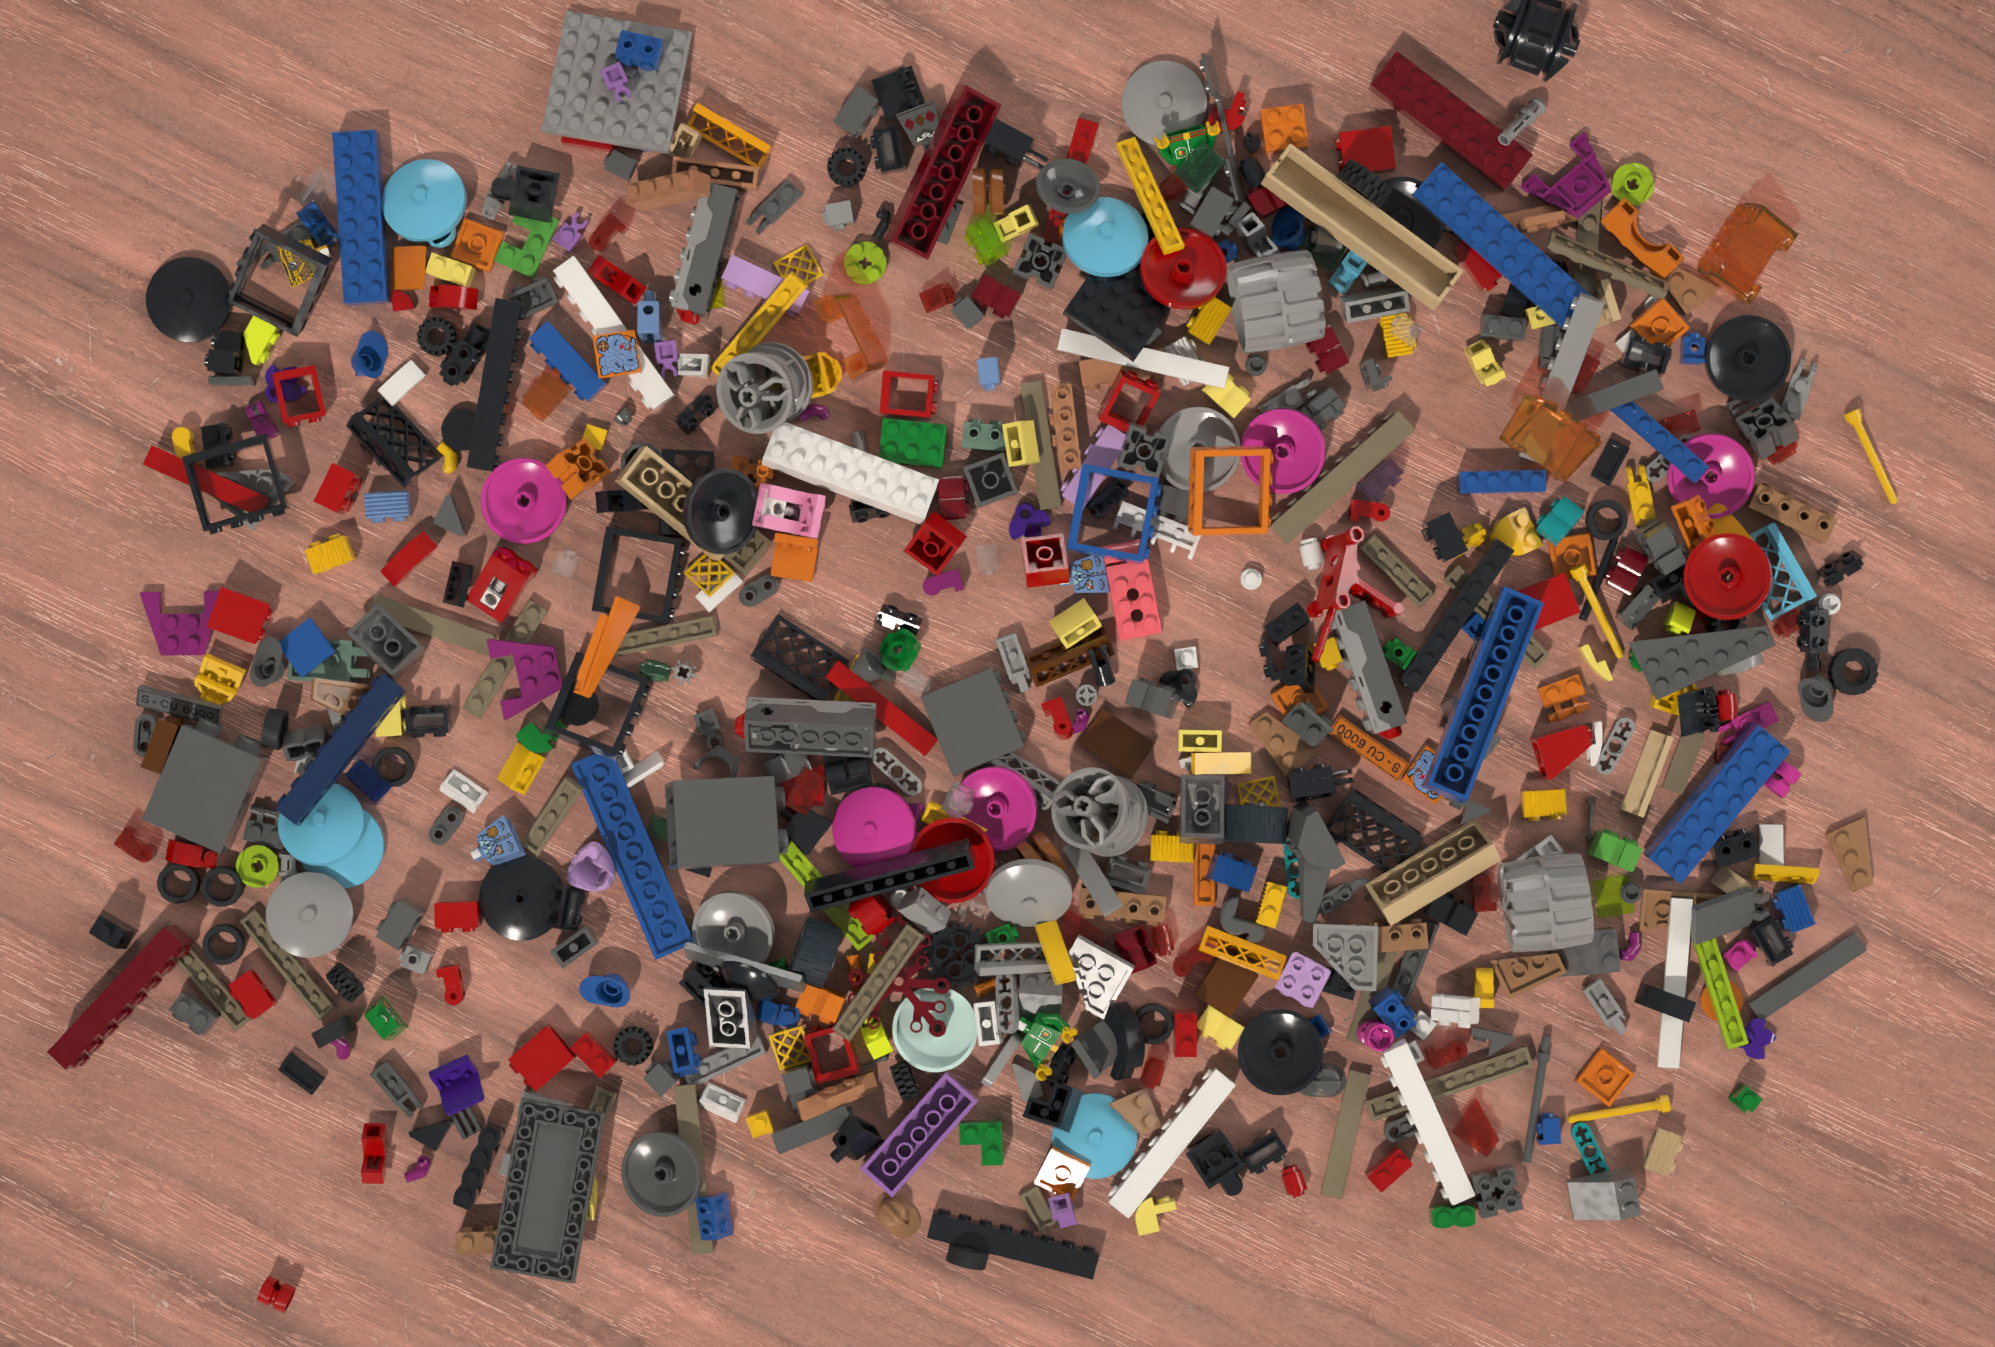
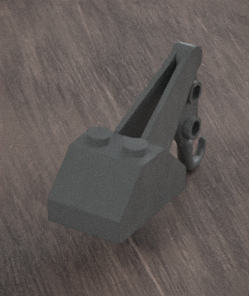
[1286,799,1371,923]

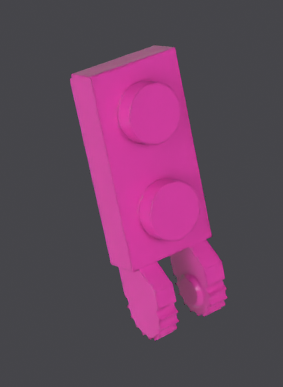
[1718,701,1779,745]

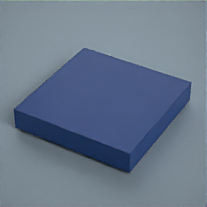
[279,618,337,678]

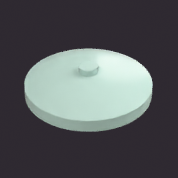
[892,986,977,1072]

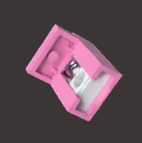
[752,483,826,538]

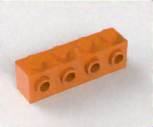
[1671,494,1731,577]

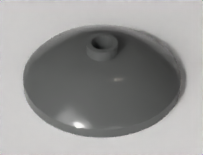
[1036,158,1100,214]

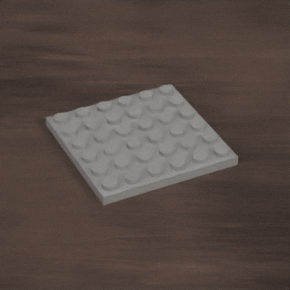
[541,11,693,154]

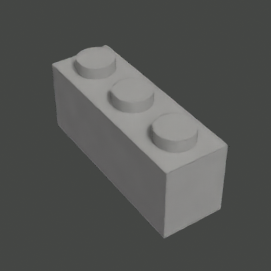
[1340,285,1410,323]

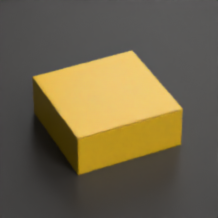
[582,424,608,451]

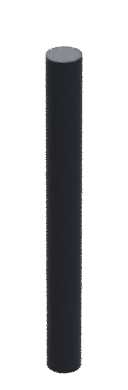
[1579,540,1618,622]

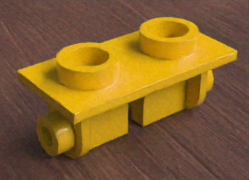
[1456,522,1487,557]

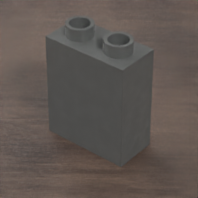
[142,717,270,854]
[665,776,788,870]

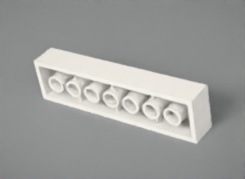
[762,422,939,525]

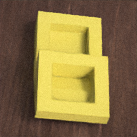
[1577,644,1613,681]

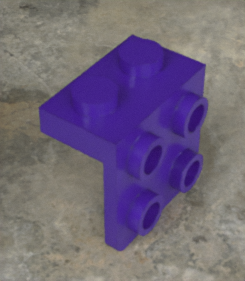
[429,1054,485,1116]

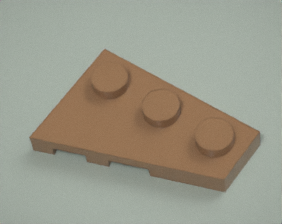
[310,678,373,716]
[1249,712,1321,776]
[1490,953,1567,1000]

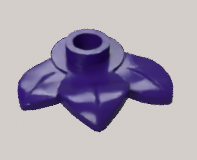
[265,365,306,403]
[1009,503,1051,540]
[1739,1018,1776,1059]

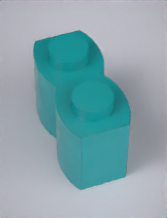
[1536,496,1585,547]

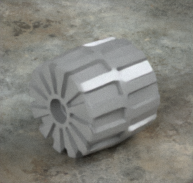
[1227,250,1326,353]
[1498,853,1594,952]

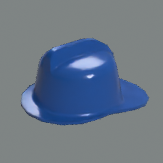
[1272,206,1306,252]
[351,330,388,378]
[579,973,630,1008]

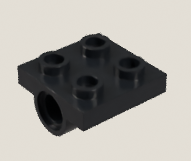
[822,755,873,795]

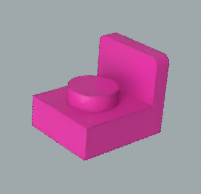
[1721,939,1758,972]

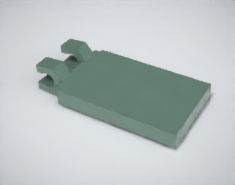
[288,639,371,683]

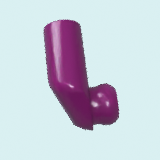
[799,403,830,422]
[1072,708,1089,734]
[1619,932,1641,962]
[330,1037,350,1060]
[404,1155,431,1183]

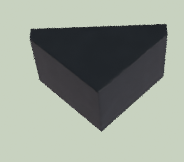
[408,1119,453,1151]

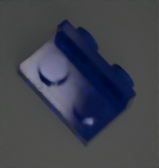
[345,759,391,806]

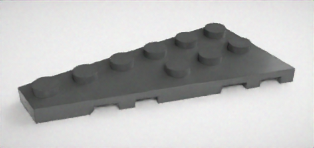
[1629,625,1776,700]

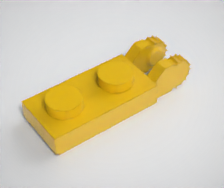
[1625,464,1656,526]

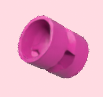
[1763,760,1802,799]
[1356,1019,1394,1051]

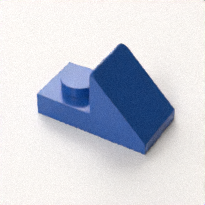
[755,1000,800,1028]

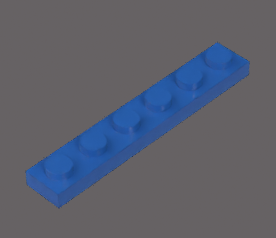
[1609,383,1710,483]

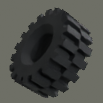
[1336,159,1392,209]

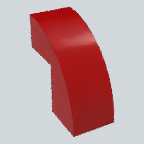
[587,255,647,305]
[380,531,438,587]
[361,1123,387,1184]

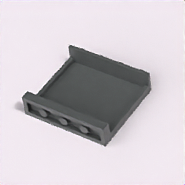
[921,668,1027,777]

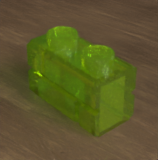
[963,217,1008,268]

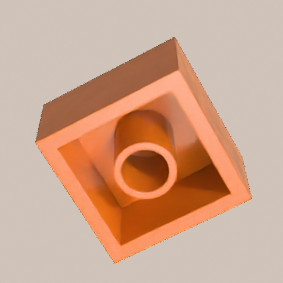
[1259,104,1309,155]

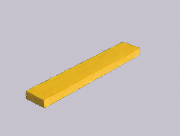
[1115,137,1185,255]
[710,272,808,376]

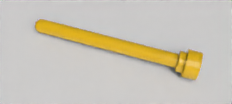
[1844,408,1898,504]
[1569,563,1624,658]
[1567,1095,1671,1123]

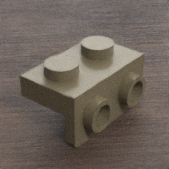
[723,530,773,576]

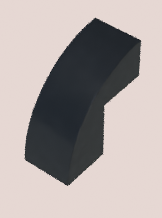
[595,490,650,513]
[1634,982,1696,1023]

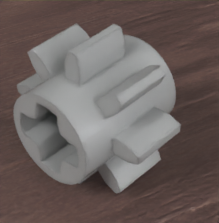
[671,660,697,685]

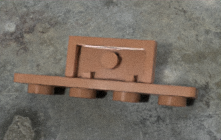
[1502,205,1578,234]
[1049,383,1081,471]
[797,1071,878,1121]

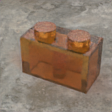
[521,372,571,422]

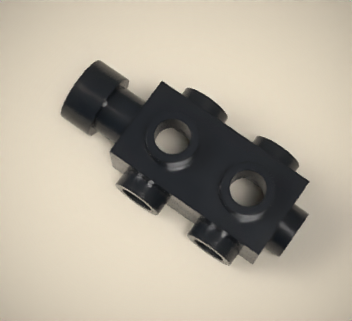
[439,325,489,386]
[1796,604,1829,670]

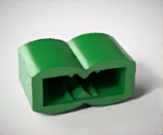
[1429,1202,1476,1229]

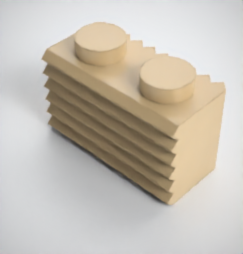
[1641,1126,1684,1177]

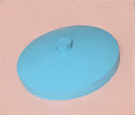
[382,159,467,242]
[1062,197,1148,277]
[278,783,365,866]
[301,808,385,888]
[1052,1093,1137,1179]

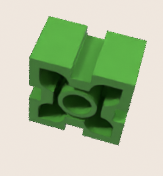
[1586,828,1643,872]

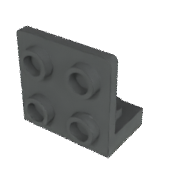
[1281,701,1334,749]
[1071,1019,1117,1079]

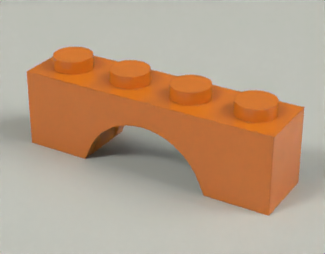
[1601,197,1685,280]

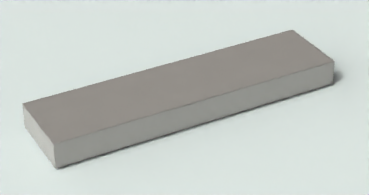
[1062,844,1123,917]
[684,1033,767,1085]

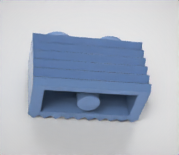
[976,357,1000,391]
[364,490,411,523]

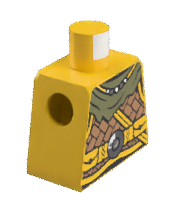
[276,239,331,288]

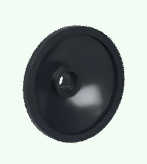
[719,961,779,1001]

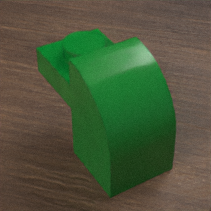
[515,721,567,753]

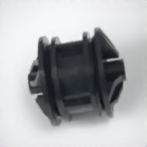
[1492,0,1580,82]

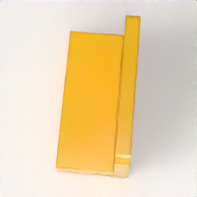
[497,743,546,795]

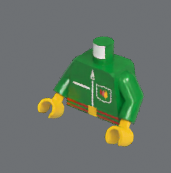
[1154,121,1220,178]
[1018,1013,1077,1081]

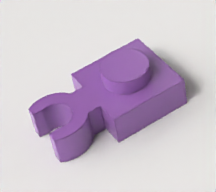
[600,62,631,103]
[552,213,589,253]
[654,339,678,378]

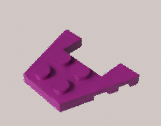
[1520,132,1611,219]
[140,591,219,656]
[487,638,563,720]

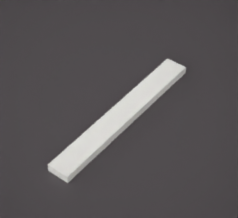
[1057,329,1229,389]
[1657,897,1693,1069]

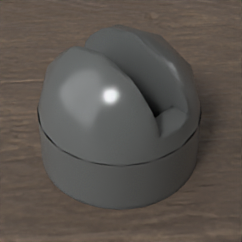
[613,407,632,426]

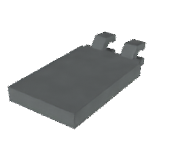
[1692,886,1770,945]

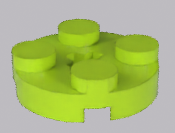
[1610,163,1654,206]
[844,242,887,285]
[236,845,280,888]

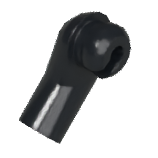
[872,208,891,240]

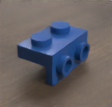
[696,1192,733,1240]

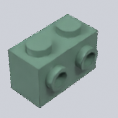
[962,419,1005,453]

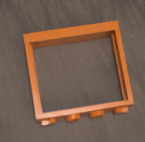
[1188,446,1273,536]

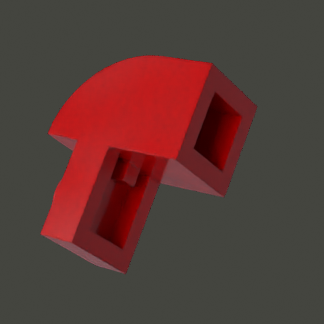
[1205,91,1247,134]
[429,285,478,310]
[165,839,218,868]

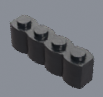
[453,1122,505,1210]

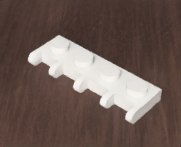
[1112,501,1201,560]

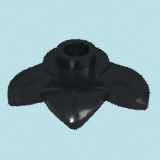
[1159,668,1198,708]

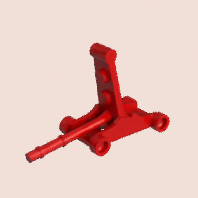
[1307,526,1404,662]

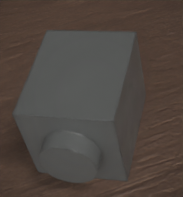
[603,150,639,183]
[951,296,984,331]

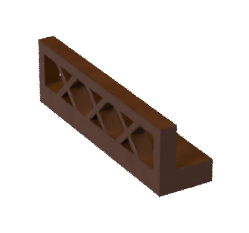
[1024,624,1115,687]

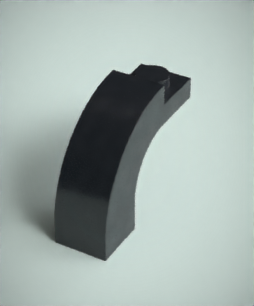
[1104,1001,1145,1081]

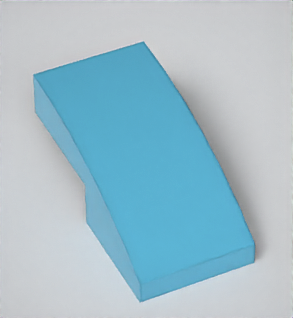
[1327,250,1367,296]

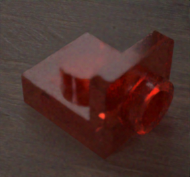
[919,283,956,313]
[1772,607,1800,638]

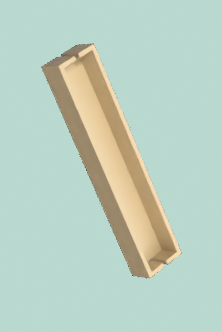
[1261,143,1464,311]

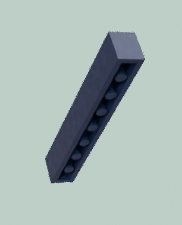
[276,674,407,826]

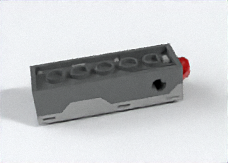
[669,182,740,325]
[1331,601,1407,740]
[735,697,876,758]

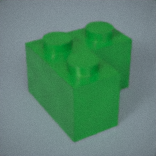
[959,1119,1003,1166]

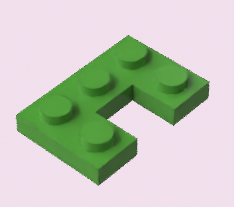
[494,216,560,279]

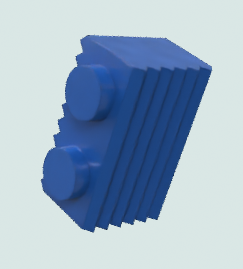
[1206,851,1257,892]
[1772,883,1816,933]

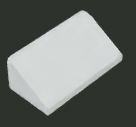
[623,751,665,787]
[439,768,488,814]
[1758,824,1784,866]
[698,1082,747,1123]

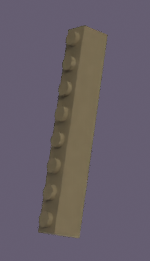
[1270,411,1415,545]

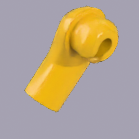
[436,441,458,474]

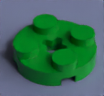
[879,628,921,672]

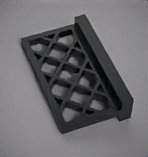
[346,396,443,488]
[659,449,714,536]
[750,614,850,701]
[1326,787,1424,872]

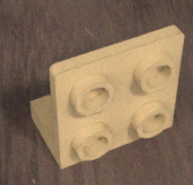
[1594,278,1621,328]

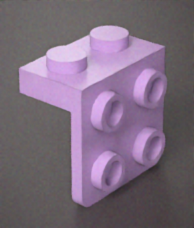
[1275,952,1331,1008]

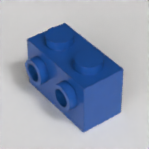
[615,30,664,71]
[1368,986,1417,1039]
[666,1027,702,1077]

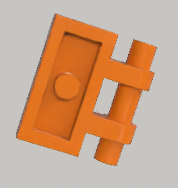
[1537,674,1590,723]

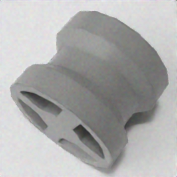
[1076,685,1097,706]

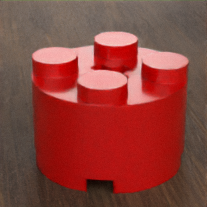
[847,894,897,936]

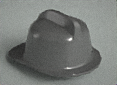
[250,637,285,687]
[851,647,896,682]
[1798,673,1834,722]
[1299,1063,1346,1097]

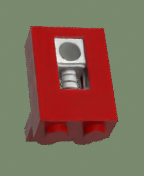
[467,546,539,623]

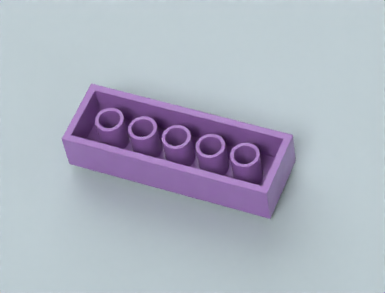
[860,1071,978,1197]

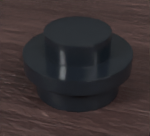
[1243,132,1260,154]

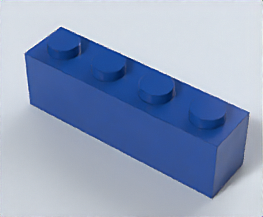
[529,321,608,402]
[1457,470,1546,494]

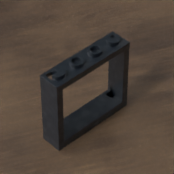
[227,224,333,337]
[182,433,290,535]
[591,526,686,624]
[544,652,651,761]

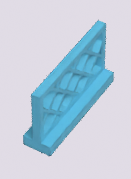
[1750,521,1817,621]

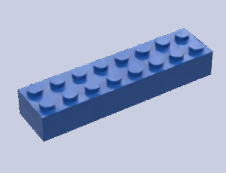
[332,130,391,306]
[1642,721,1791,884]

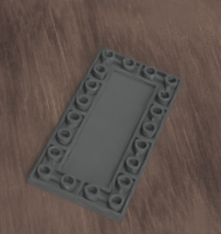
[490,1098,606,1284]

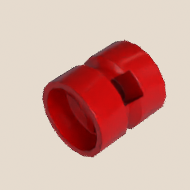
[256,1276,296,1313]

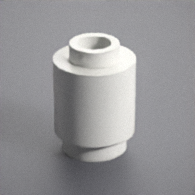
[1299,538,1324,570]

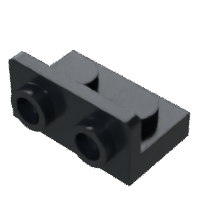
[201,422,236,469]
[443,561,474,608]
[1285,643,1315,693]
[679,963,728,1010]

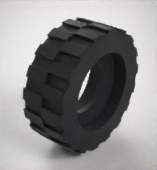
[1827,648,1878,695]

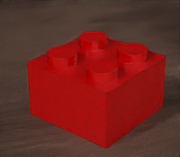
[313,463,363,515]
[904,511,967,576]
[1021,533,1069,588]

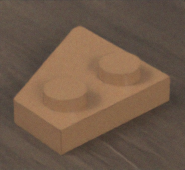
[1663,268,1719,315]
[1108,1087,1162,1135]

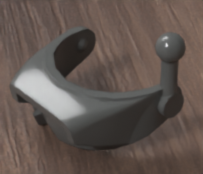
[692,744,740,778]

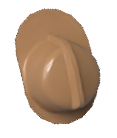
[874,1193,920,1238]

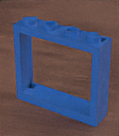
[1066,464,1162,564]

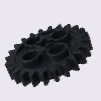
[923,920,992,990]

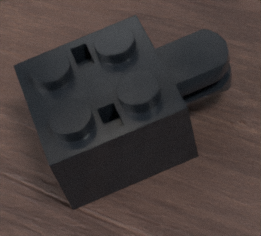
[984,119,1049,170]
[491,165,560,223]
[1287,764,1354,803]
[1184,1127,1245,1196]

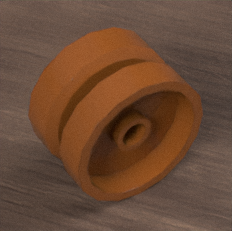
[972,168,1005,216]
[1015,830,1066,871]

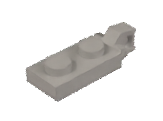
[995,632,1030,693]
[1581,978,1628,1035]

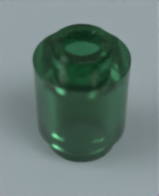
[639,658,671,683]

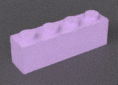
[721,255,811,317]
[1060,425,1127,509]

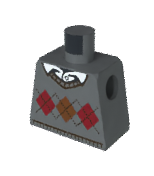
[896,100,939,151]

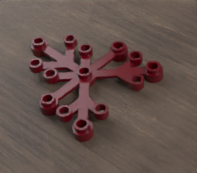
[848,912,950,1037]

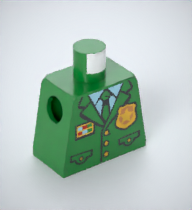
[364,995,408,1040]

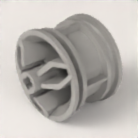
[716,342,813,434]
[1051,768,1148,857]

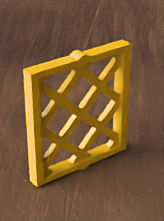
[773,244,823,284]
[684,553,735,598]
[1237,776,1281,807]
[768,1024,811,1070]

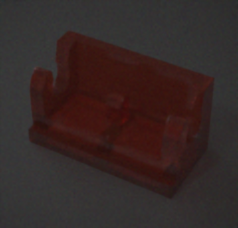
[785,766,826,816]

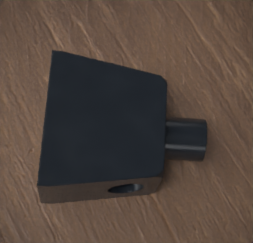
[780,805,833,855]
[89,910,138,949]
[830,1115,884,1163]

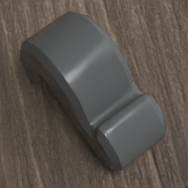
[1219,896,1265,942]

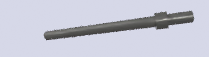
[1522,1035,1551,1163]

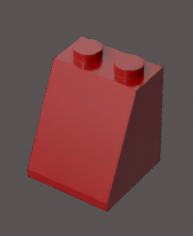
[1530,724,1593,780]

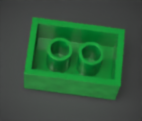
[879,418,947,469]

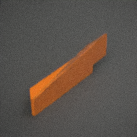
[574,596,640,698]

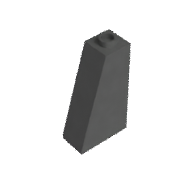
[771,1104,854,1154]

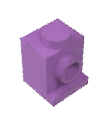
[1048,1193,1077,1228]

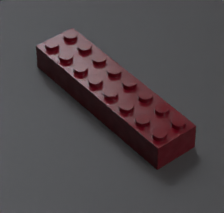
[1368,51,1533,192]
[883,84,1002,260]
[47,925,194,1070]

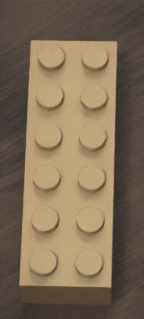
[615,446,724,560]
[1365,819,1501,926]

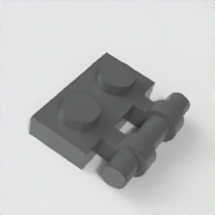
[243,805,286,850]

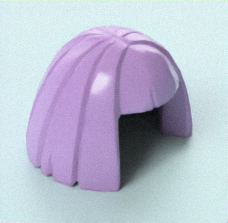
[567,842,615,892]

